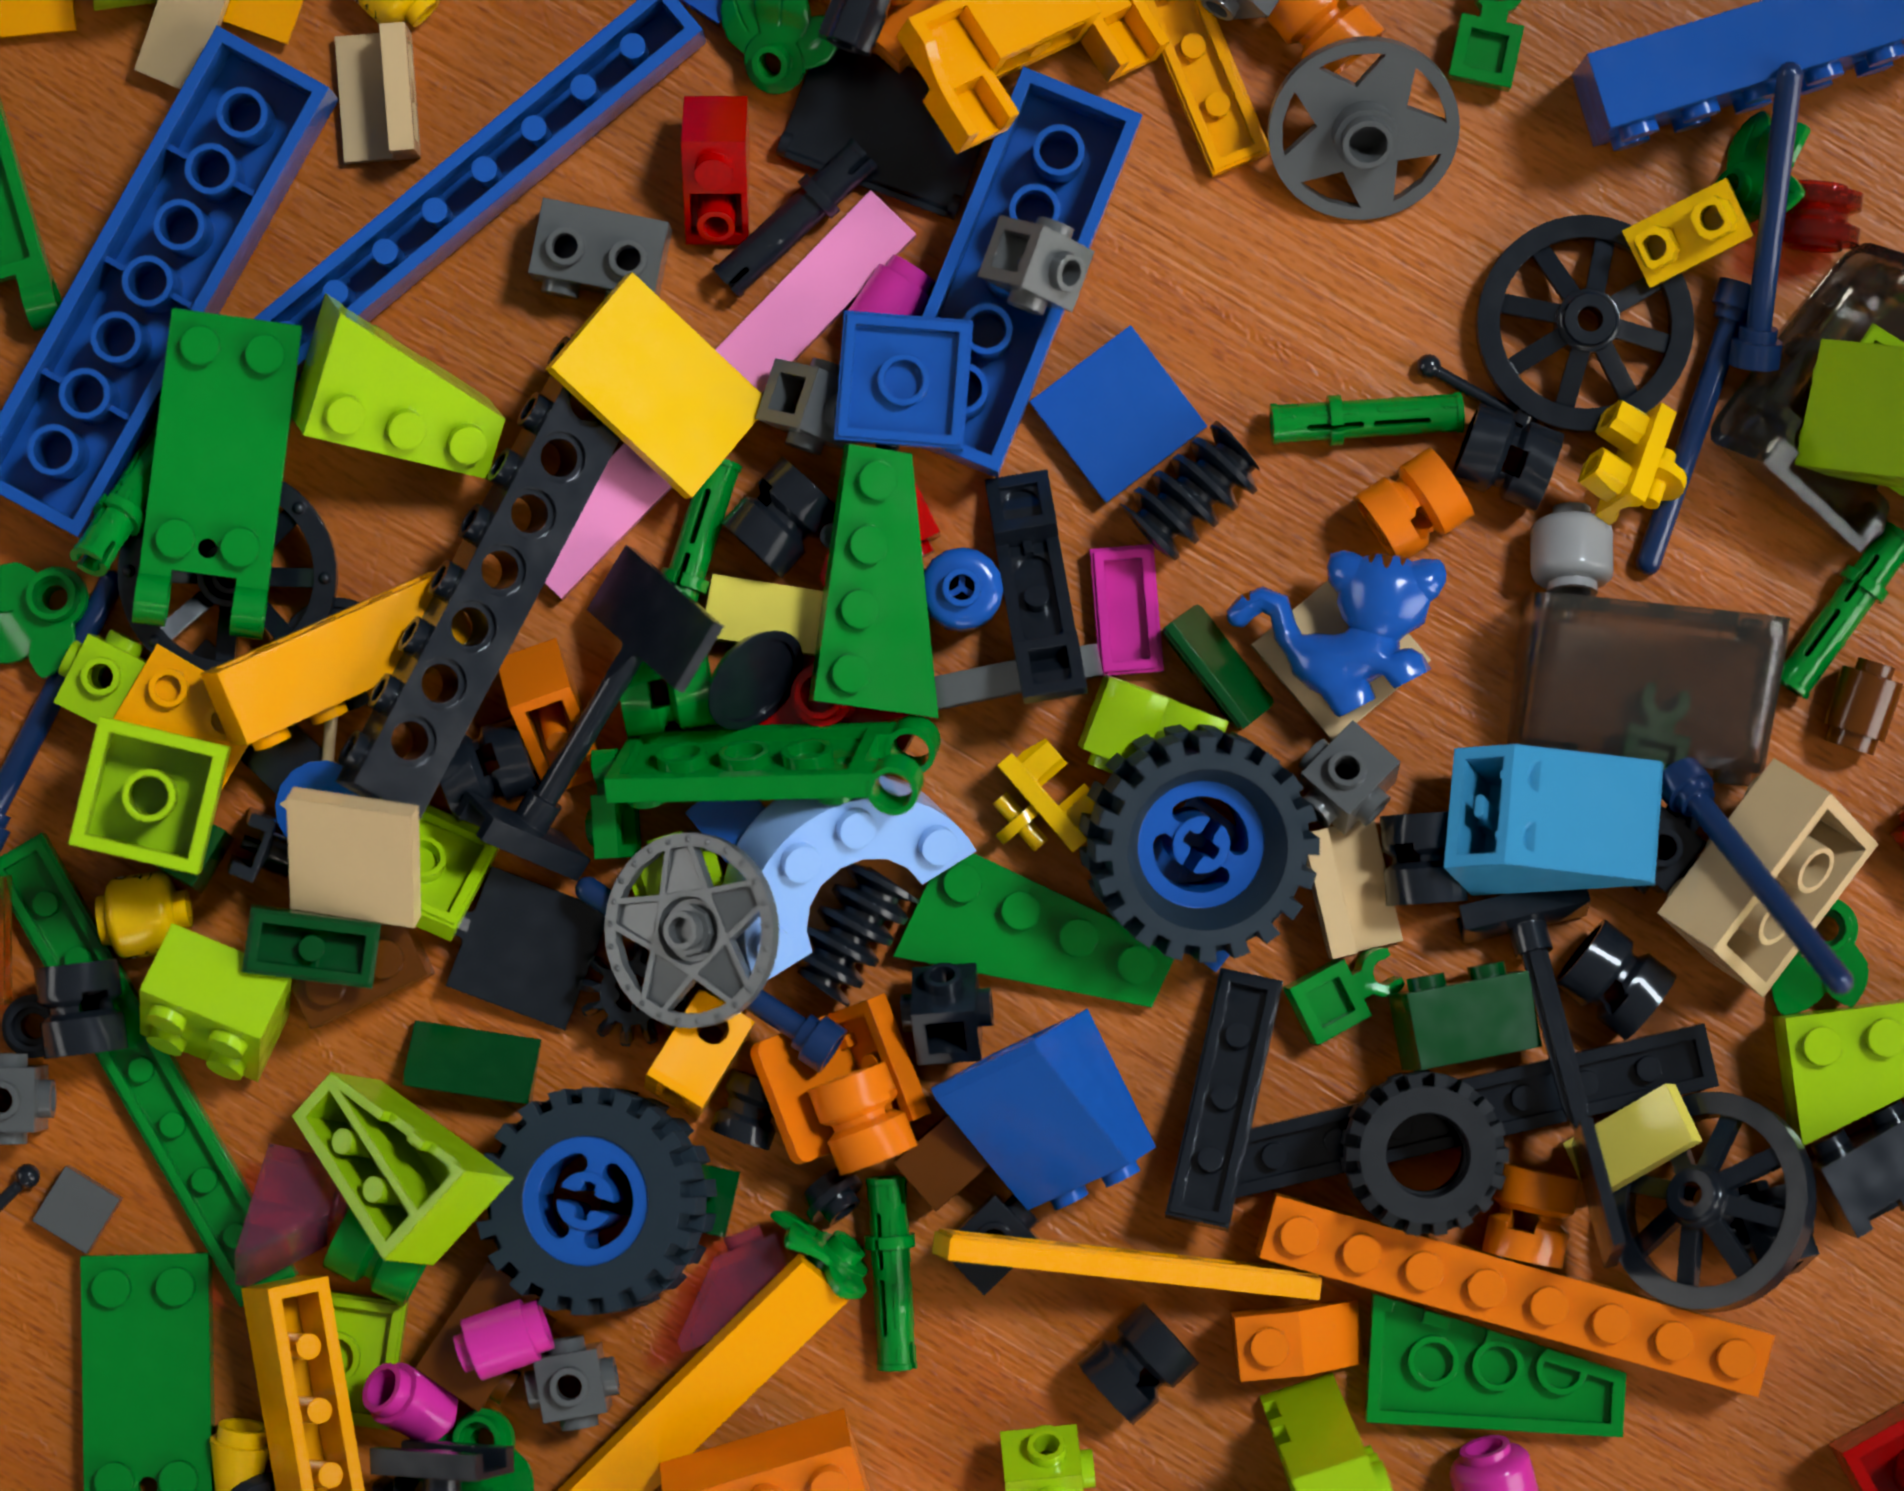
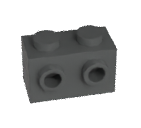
[528,197,672,299]

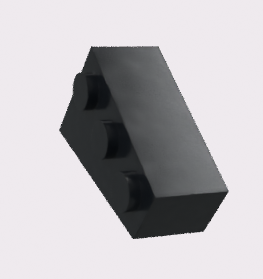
[1809,1099,1904,1239]

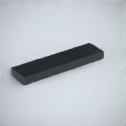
[1165,968,1283,1232]

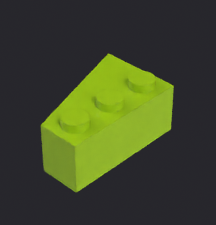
[1772,999,1904,1146]
[1260,1372,1392,1491]

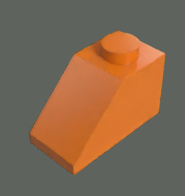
[499,638,599,789]
[1230,1299,1364,1382]

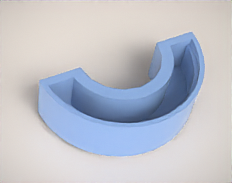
[723,774,976,980]

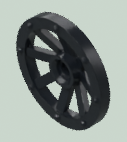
[1475,215,1694,433]
[118,481,338,671]
[1613,1092,1817,1313]

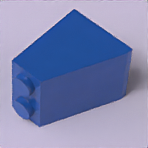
[930,1008,1156,1211]

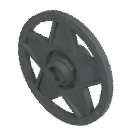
[1267,36,1460,220]
[604,833,779,1028]

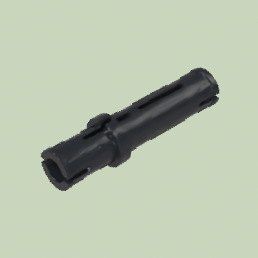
[712,138,880,298]

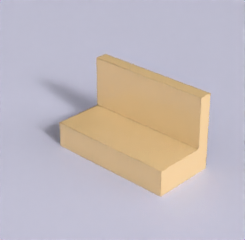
[334,22,421,164]
[1306,820,1403,959]

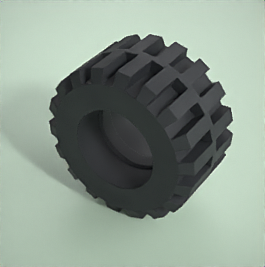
[1340,1070,1509,1236]

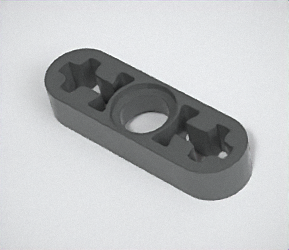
[934,644,1104,710]

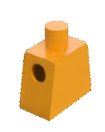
[643,989,755,1120]

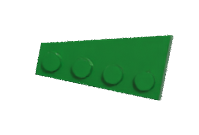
[809,444,939,718]
[893,853,1175,1008]
[1364,1292,1626,1437]

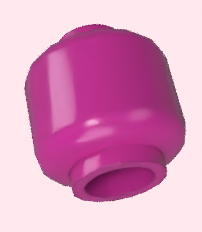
[1450,1435,1539,1491]

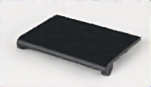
[776,48,984,220]

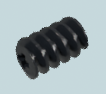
[1119,421,1260,561]
[795,863,920,1007]

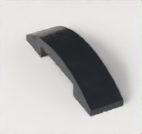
[985,469,1088,704]

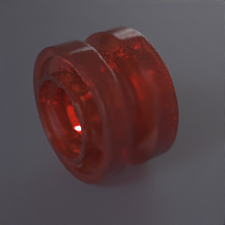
[1782,180,1864,253]

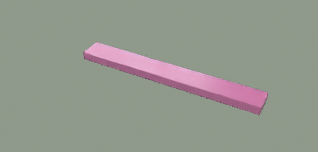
[545,190,917,600]

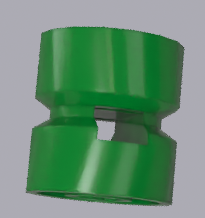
[620,654,717,738]
[322,1208,427,1307]

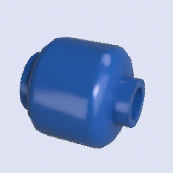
[924,547,1004,633]

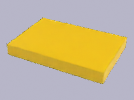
[545,272,763,499]

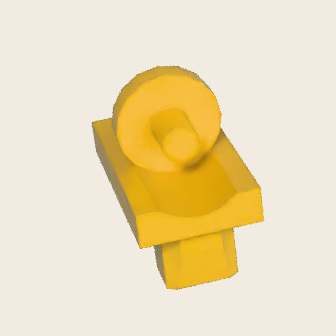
[1622,178,1756,288]
[1577,400,1687,525]
[993,738,1095,853]

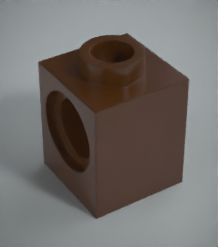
[894,1114,989,1212]

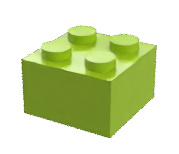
[68,716,232,875]
[139,923,292,1082]

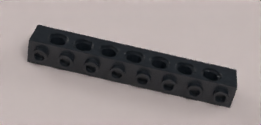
[335,334,620,820]

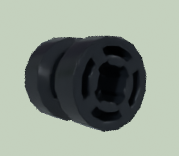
[710,1068,776,1150]

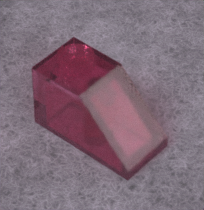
[235,1143,350,1287]
[677,1224,789,1353]

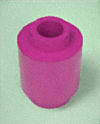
[848,254,935,316]
[453,1299,555,1381]
[362,1363,458,1441]

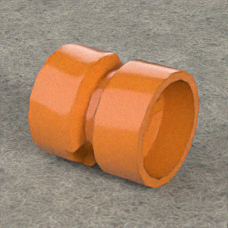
[1265,0,1386,75]
[1354,447,1475,559]
[808,1060,918,1176]
[1482,1163,1581,1268]

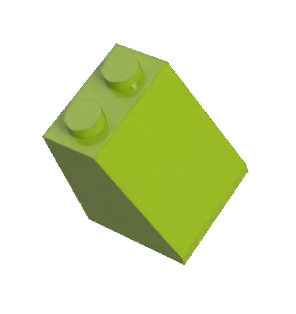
[1794,339,1904,489]

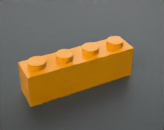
[200,571,472,751]
[241,1275,365,1491]

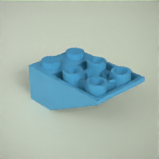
[1444,744,1664,896]

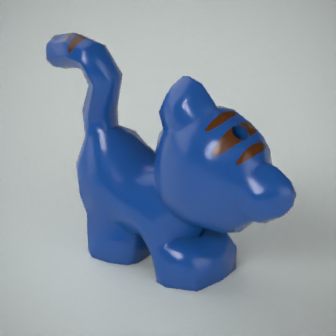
[1226,550,1447,717]

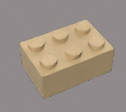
[1658,758,1878,998]

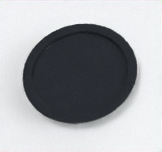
[708,631,803,730]

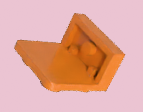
[750,993,931,1164]

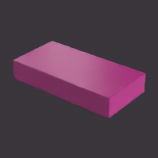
[1089,544,1164,677]

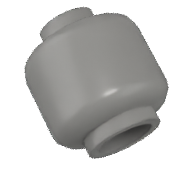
[1530,502,1614,601]

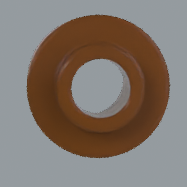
[1823,657,1904,756]

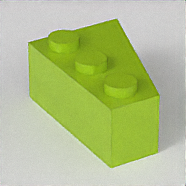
[291,293,505,479]
[292,1072,514,1265]

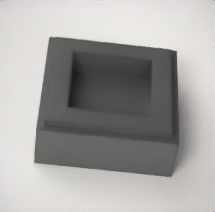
[32,1165,123,1254]

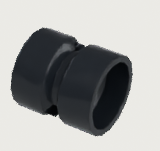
[1452,403,1564,511]
[721,457,836,578]
[440,716,541,822]
[1380,811,1468,906]
[1555,919,1676,1040]
[34,959,128,1059]
[1077,1302,1199,1425]

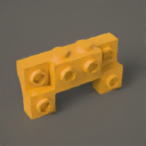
[896,0,1170,154]

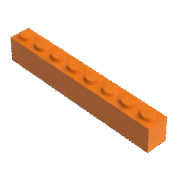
[1255,1191,1775,1398]

